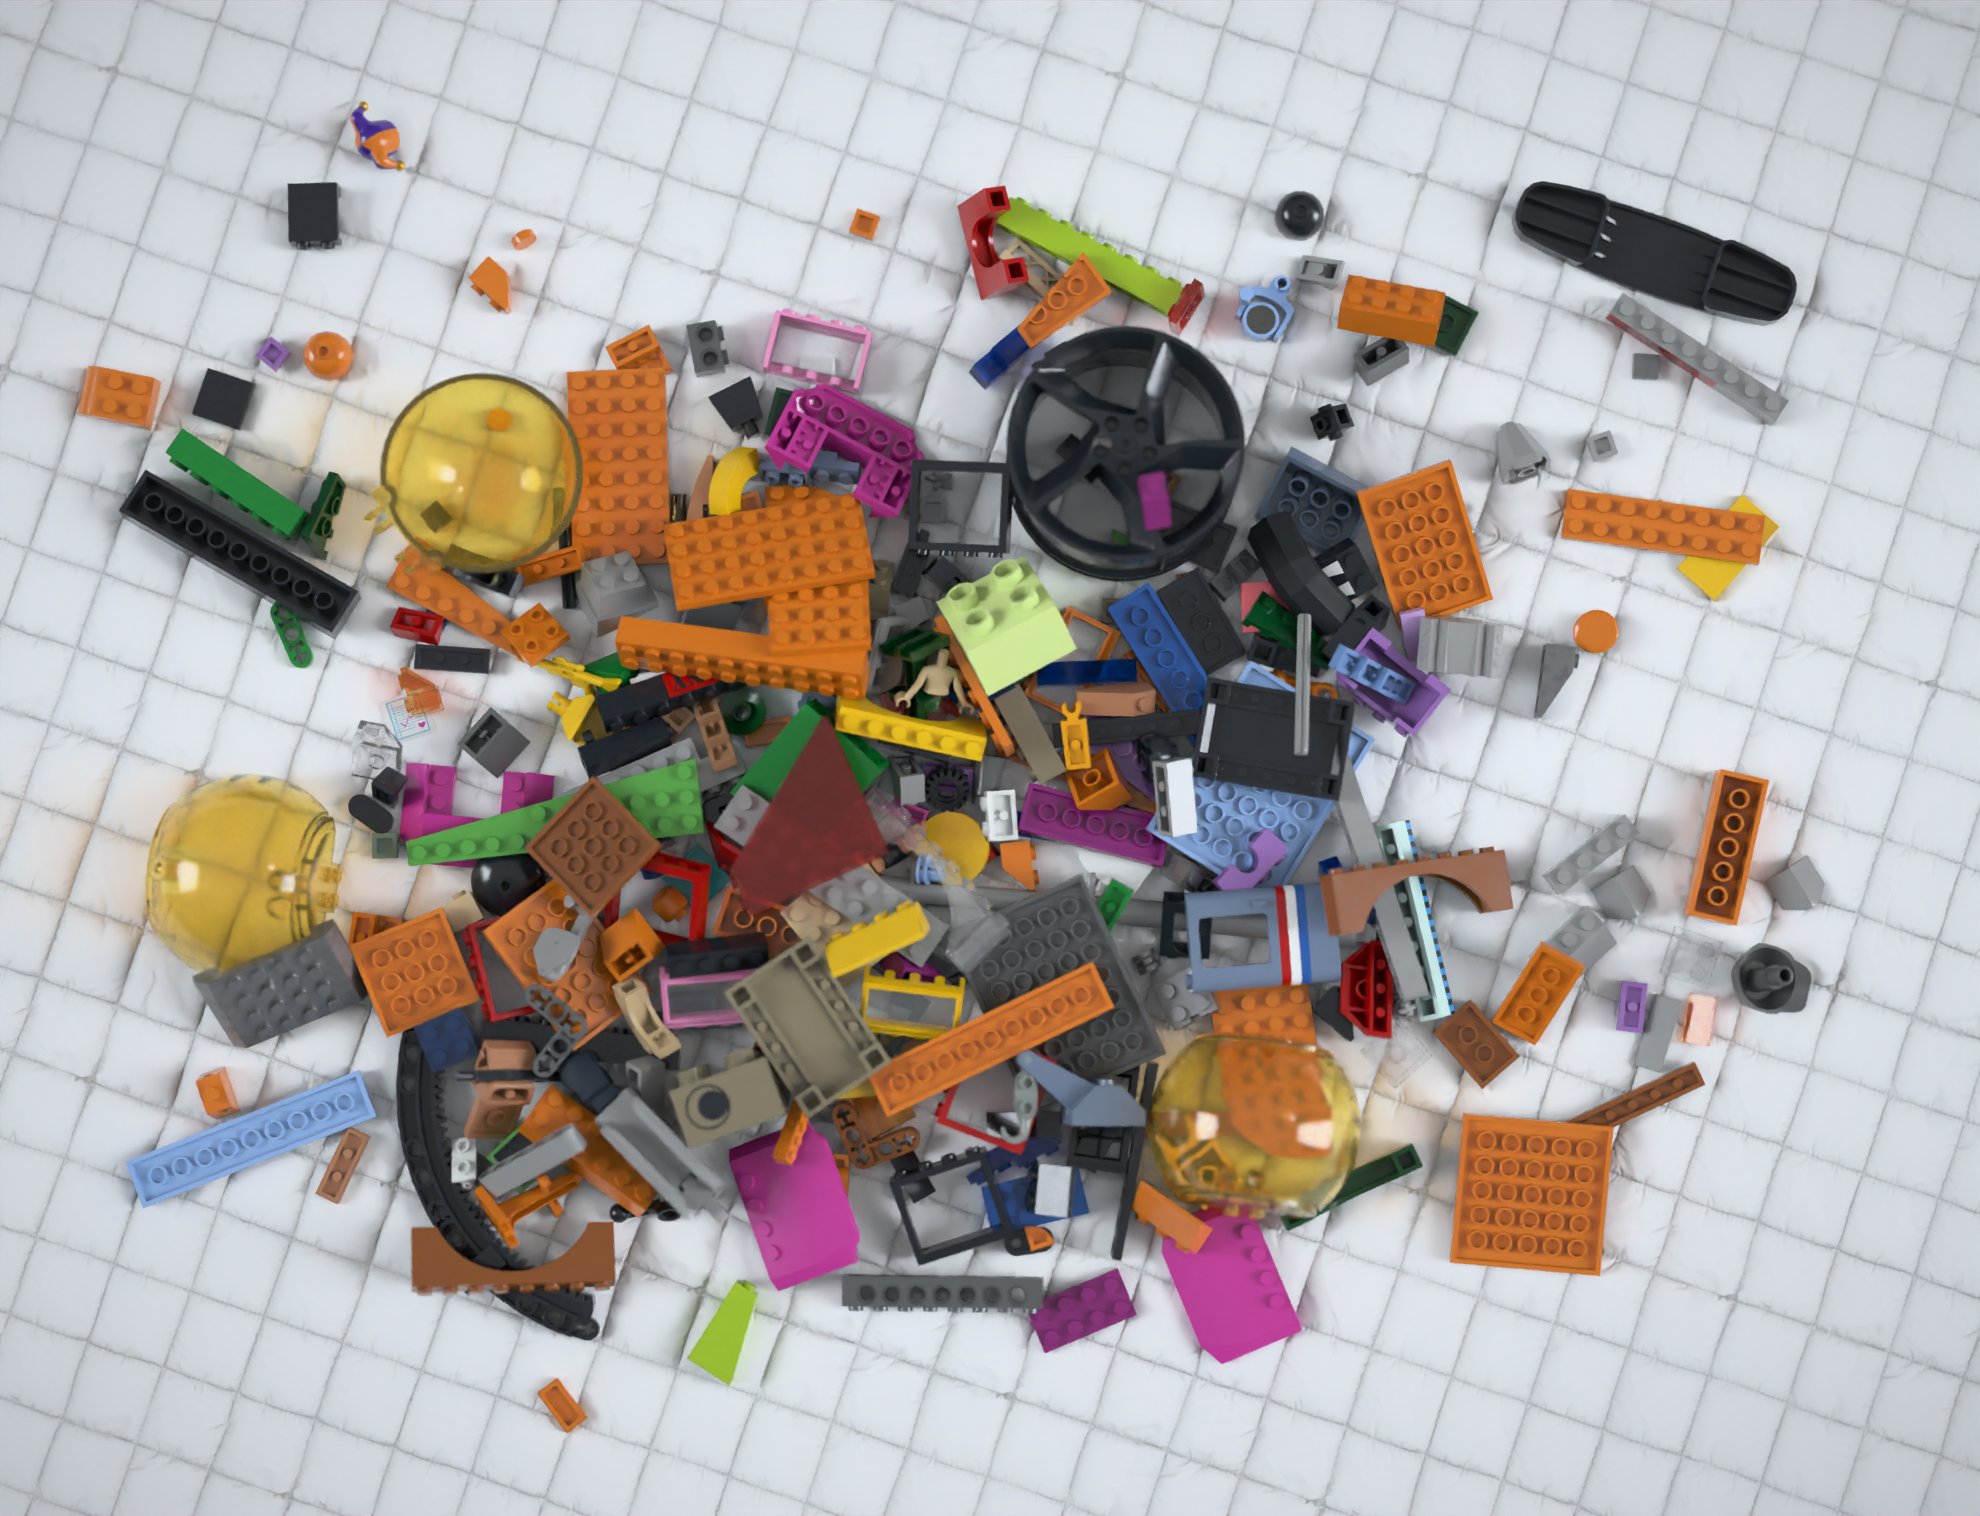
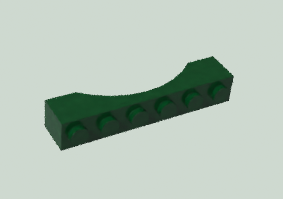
[1275,1142,1423,1231]

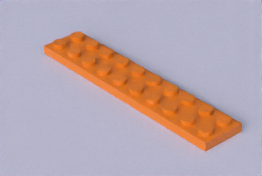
[869,962,1115,1117]

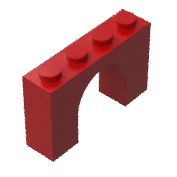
[957,186,1029,300]

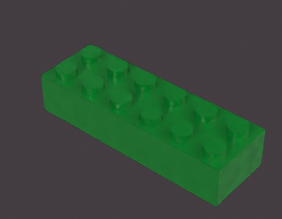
[165,428,310,541]

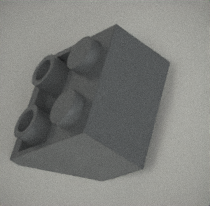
[458,707,531,779]

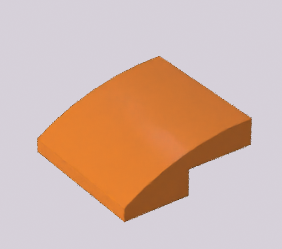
[605,325,673,375]
[348,912,406,945]

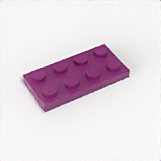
[1028,1268,1137,1353]

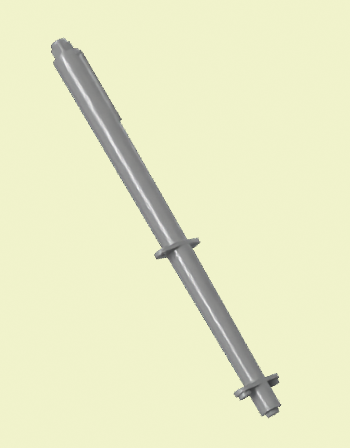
[881,856,1377,948]

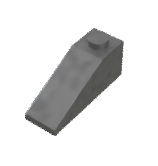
[1534,643,1579,719]

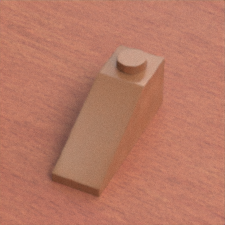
[1075,679,1156,717]

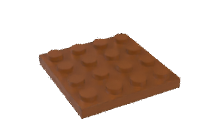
[525,776,662,918]

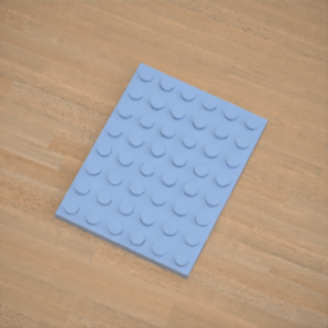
[1146,660,1375,888]

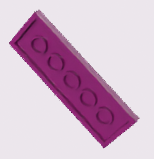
[1018,782,1168,868]

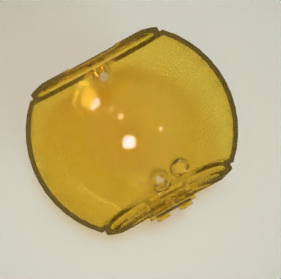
[145,774,342,973]
[1148,1032,1362,1220]

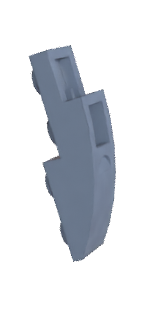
[759,451,861,487]

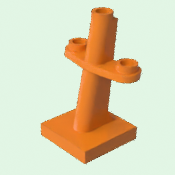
[474,1170,582,1250]

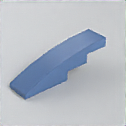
[1328,644,1416,705]

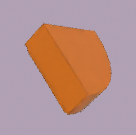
[1024,1226,1055,1251]

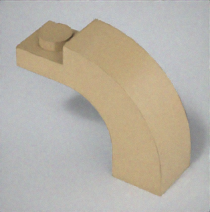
[612,975,681,1059]

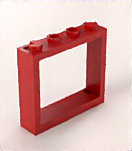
[604,852,711,950]
[463,916,538,1024]
[934,1050,1057,1155]

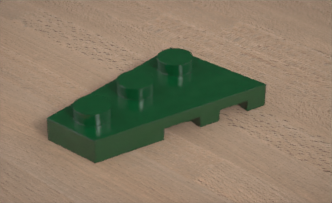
[301,471,346,560]

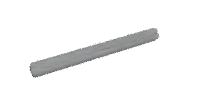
[1294,613,1311,756]

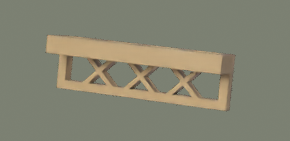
[999,238,1082,326]

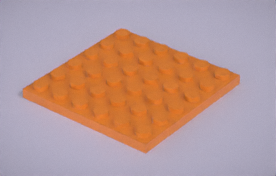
[1449,1113,1614,1276]

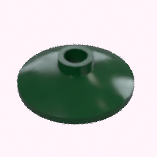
[720,688,766,736]

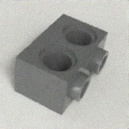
[686,320,729,377]

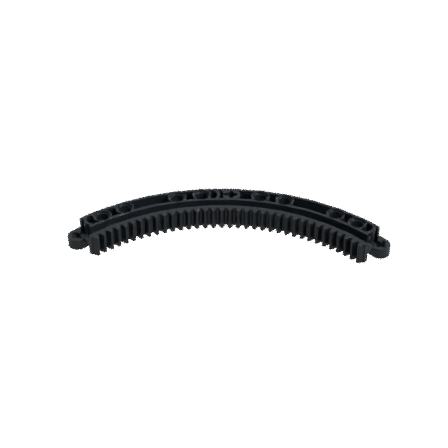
[396,1028,600,1341]

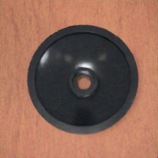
[471,853,546,917]

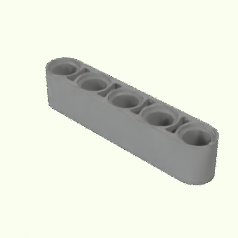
[478,1123,587,1199]

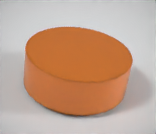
[511,229,537,251]

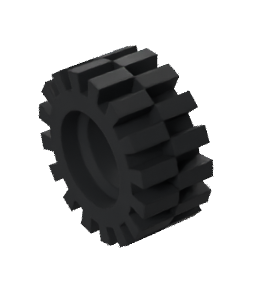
[925,764,970,812]

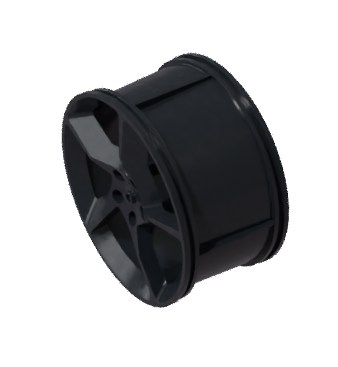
[1006,326,1245,582]

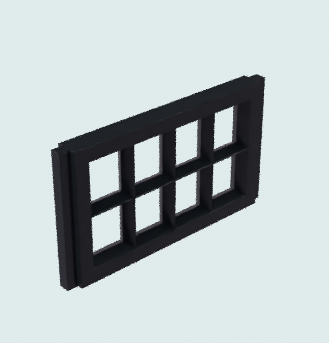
[1066,1065,1140,1174]

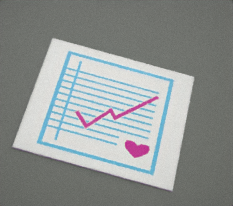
[379,687,437,746]

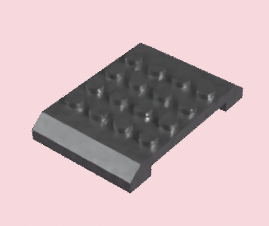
[192,919,369,1048]

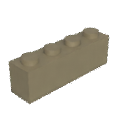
[991,683,1066,785]

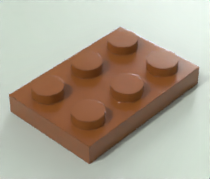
[1432,1000,1520,1089]

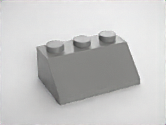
[1529,906,1617,979]

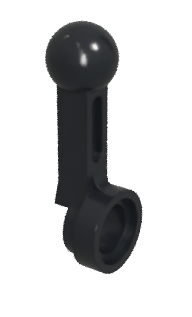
[609,1198,682,1223]

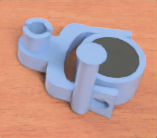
[1235,275,1294,342]

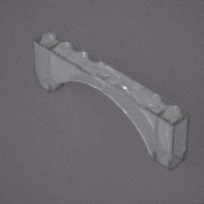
[833,786,1012,973]

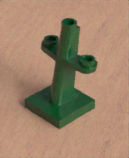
[880,627,951,720]

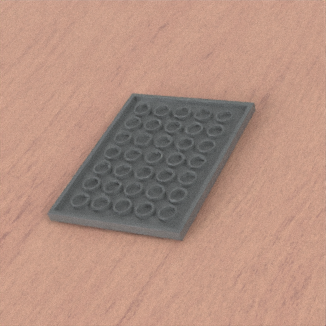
[946,873,1166,1107]

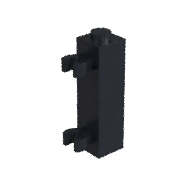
[577,716,674,779]

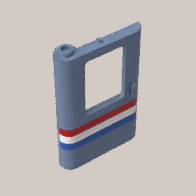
[1184,883,1341,994]

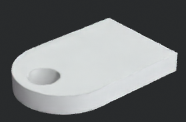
[1078,847,1154,900]

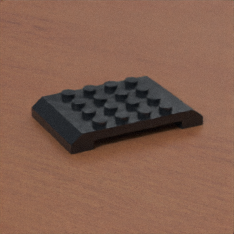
[1192,677,1356,801]

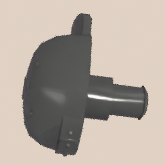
[1731,943,1812,1014]

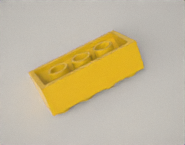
[824,900,930,978]

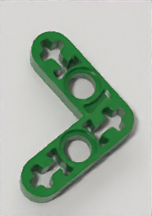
[270,604,314,669]

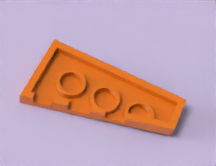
[1017,252,1112,350]

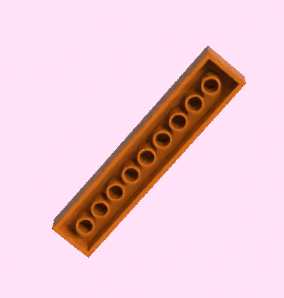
[615,616,870,700]

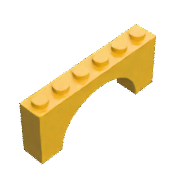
[833,696,987,761]

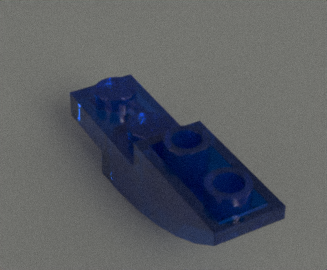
[966,1137,1062,1186]

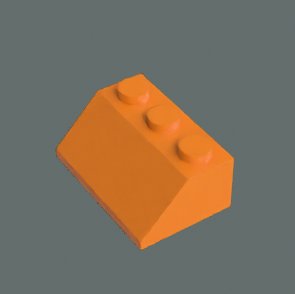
[1131,1181,1213,1254]

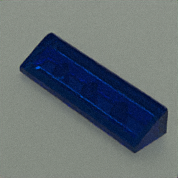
[1037,659,1137,688]

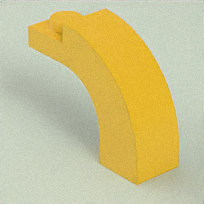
[709,446,760,516]

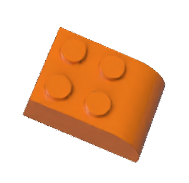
[77,366,161,430]

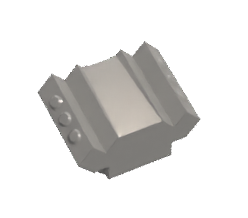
[1416,615,1504,678]

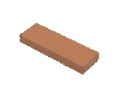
[315,1127,371,1204]

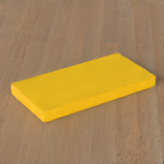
[1676,495,1779,601]

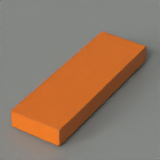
[513,544,587,587]

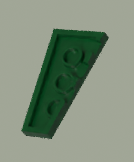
[1241,591,1330,671]

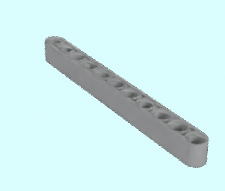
[1334,752,1428,1003]

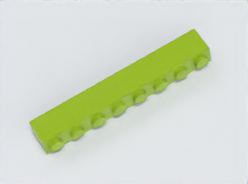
[997,197,1184,318]

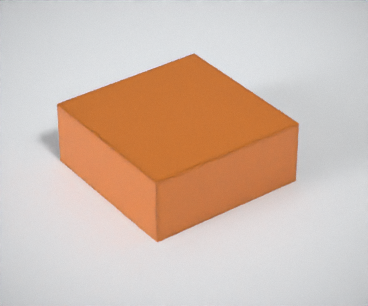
[849,208,881,241]

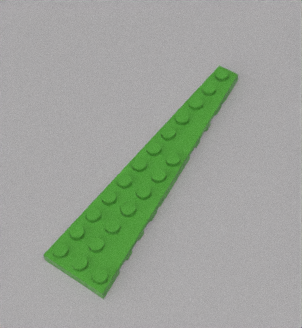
[406,758,705,866]

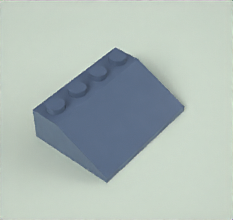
[1254,446,1368,553]

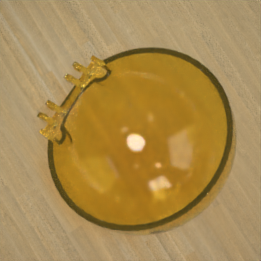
[364,373,583,575]

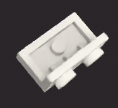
[980,790,1018,842]

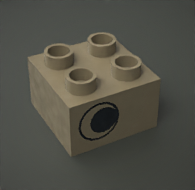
[669,1046,789,1149]

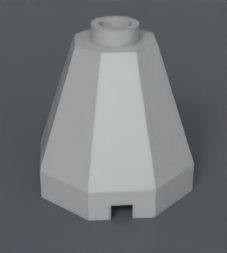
[1497,421,1551,484]

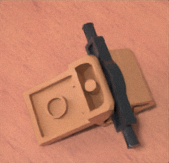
[455,1040,561,1139]

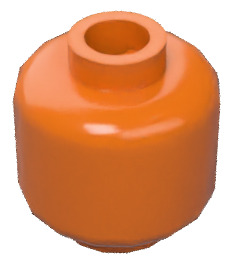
[651,886,688,923]

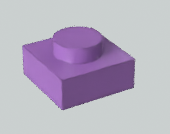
[255,337,292,372]

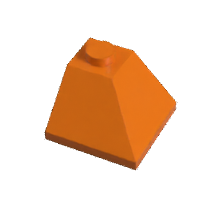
[1065,748,1133,810]

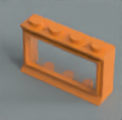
[1022,606,1121,717]

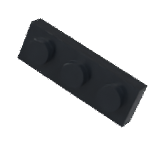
[414,644,491,674]

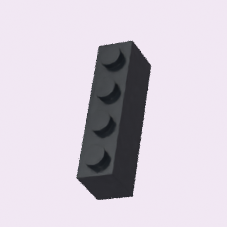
[665,932,769,979]

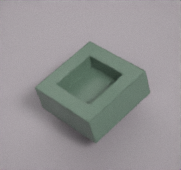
[372,833,399,859]

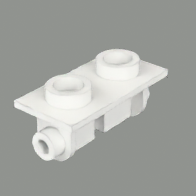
[451,1137,477,1189]

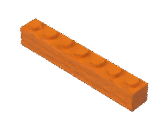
[772,1099,810,1166]

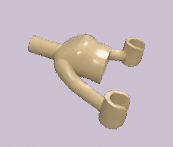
[894,649,974,714]

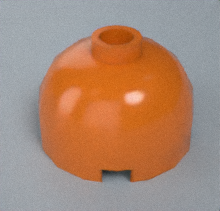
[303,331,354,381]

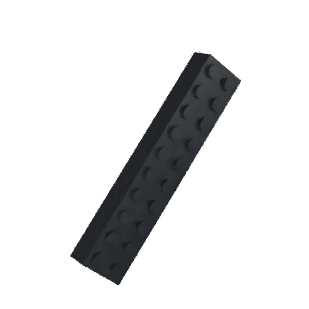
[119,469,361,639]

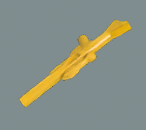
[516,656,622,696]

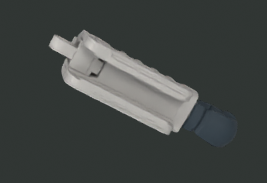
[560,1050,730,1224]

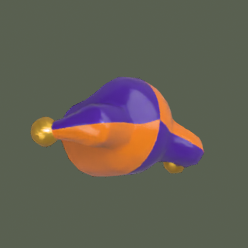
[350,101,405,171]

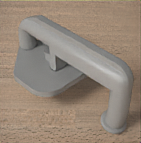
[866,615,910,696]
[533,894,594,982]

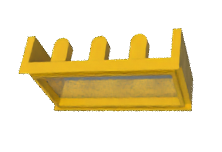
[860,966,965,1040]

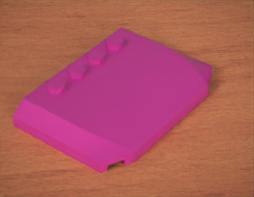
[729,1120,860,1291]
[1162,1191,1302,1364]

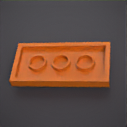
[1492,941,1585,1045]

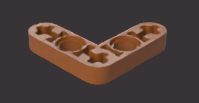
[832,1100,920,1169]

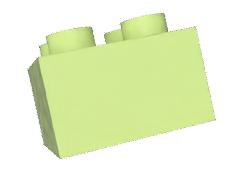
[936,556,1077,696]

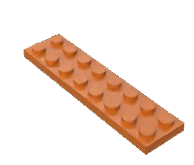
[1561,489,1765,566]

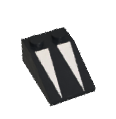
[1314,538,1378,600]

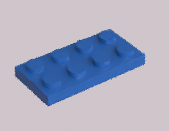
[981,1167,1089,1231]

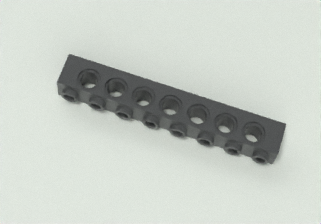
[842,1274,1044,1313]

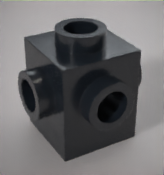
[1310,403,1354,441]

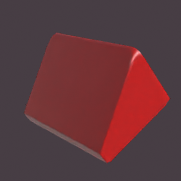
[390,607,444,645]

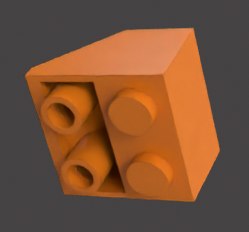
[599,908,665,983]

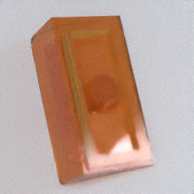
[1682,993,1717,1047]

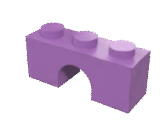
[1212,828,1288,891]

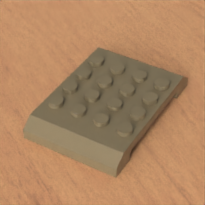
[724,936,892,1118]

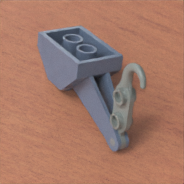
[1001,1050,1146,1144]

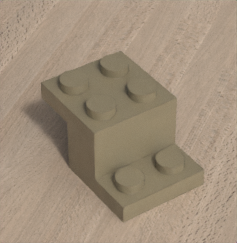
[868,560,895,635]

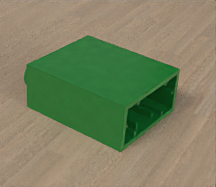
[730,698,890,840]

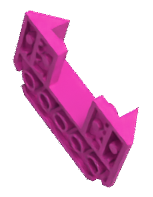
[764,383,925,517]
[399,763,555,868]

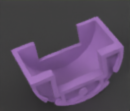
[1335,627,1451,738]

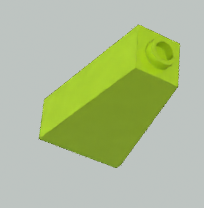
[687,1279,758,1385]

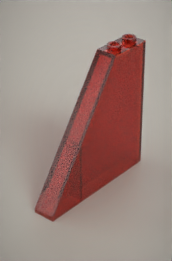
[728,715,890,916]

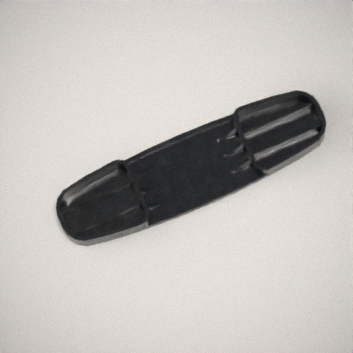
[1512,181,1797,326]

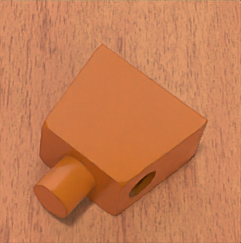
[196,1066,240,1119]

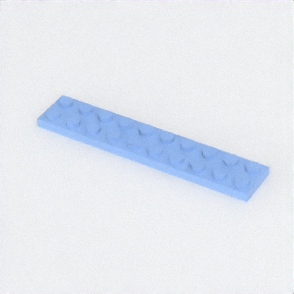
[126,1070,377,1208]

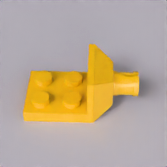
[547,691,637,746]

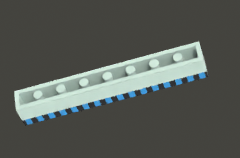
[1374,820,1455,1022]

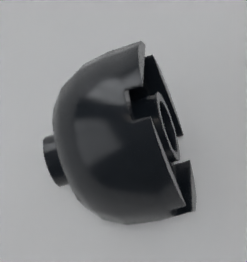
[1275,191,1324,241]
[1136,732,1179,784]

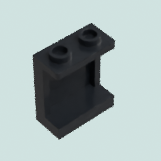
[288,182,342,250]

